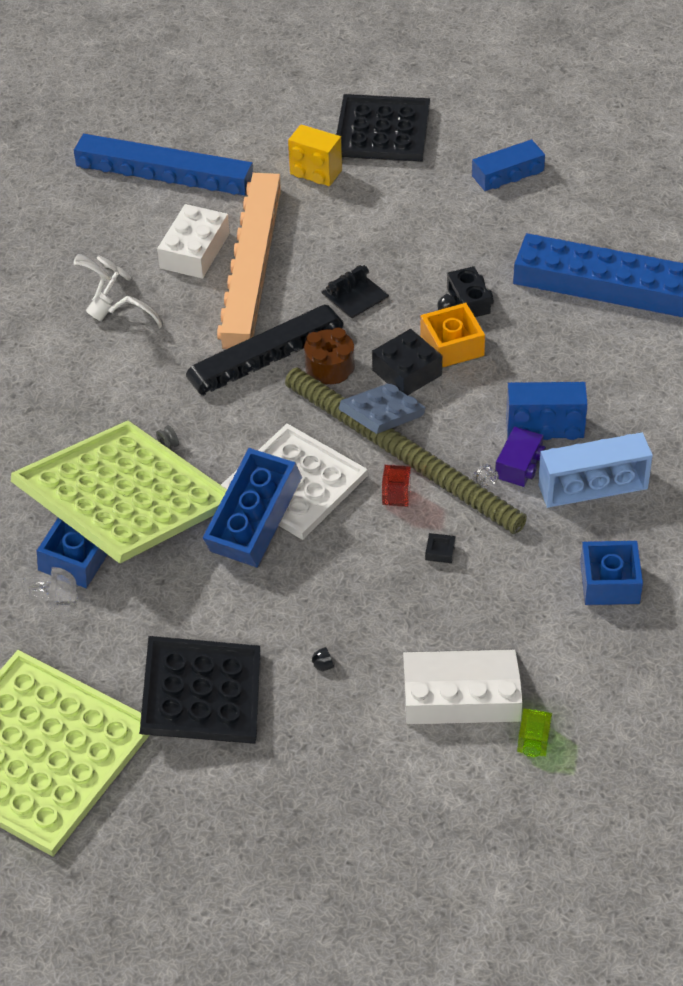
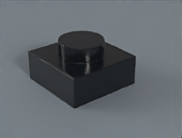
[425,533,456,564]

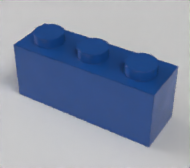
[472,139,545,191]

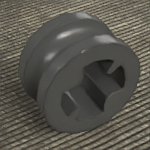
[156,425,179,450]

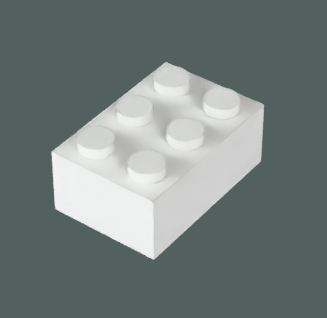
[157,204,230,279]

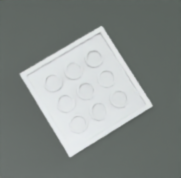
[221,424,368,540]

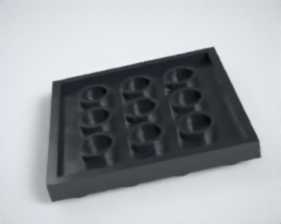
[336,94,430,162]
[139,636,260,744]

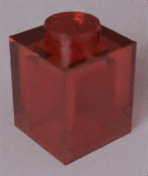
[382,465,411,507]

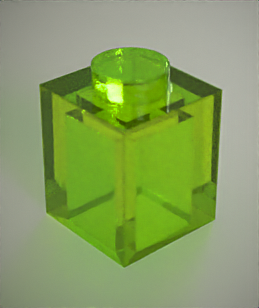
[517,708,552,757]

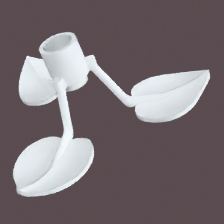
[74,254,162,329]

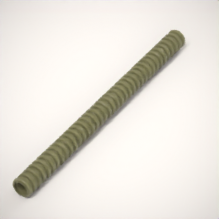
[285,367,527,534]

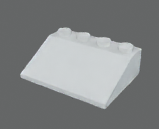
[403,650,522,724]

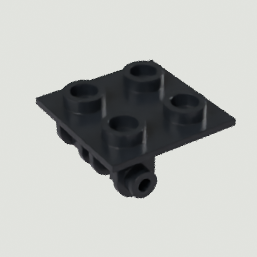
[322,265,389,318]

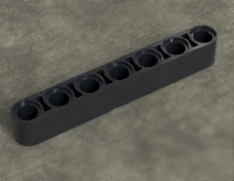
[186,305,344,395]

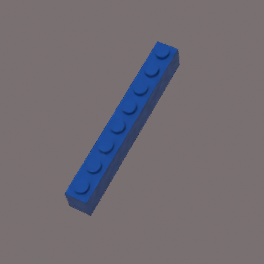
[74,133,253,196]

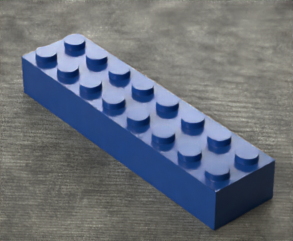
[513,233,683,317]

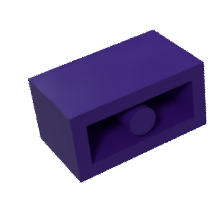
[495,426,546,487]

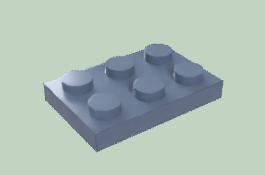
[339,384,426,434]

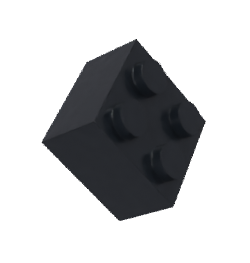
[372,328,442,396]

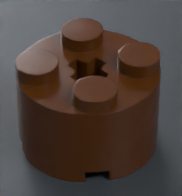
[304,328,355,385]

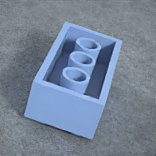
[538,432,653,508]

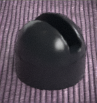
[437,294,458,310]
[312,647,334,671]

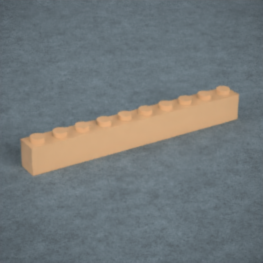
[217,173,281,349]

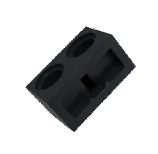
[447,266,494,317]

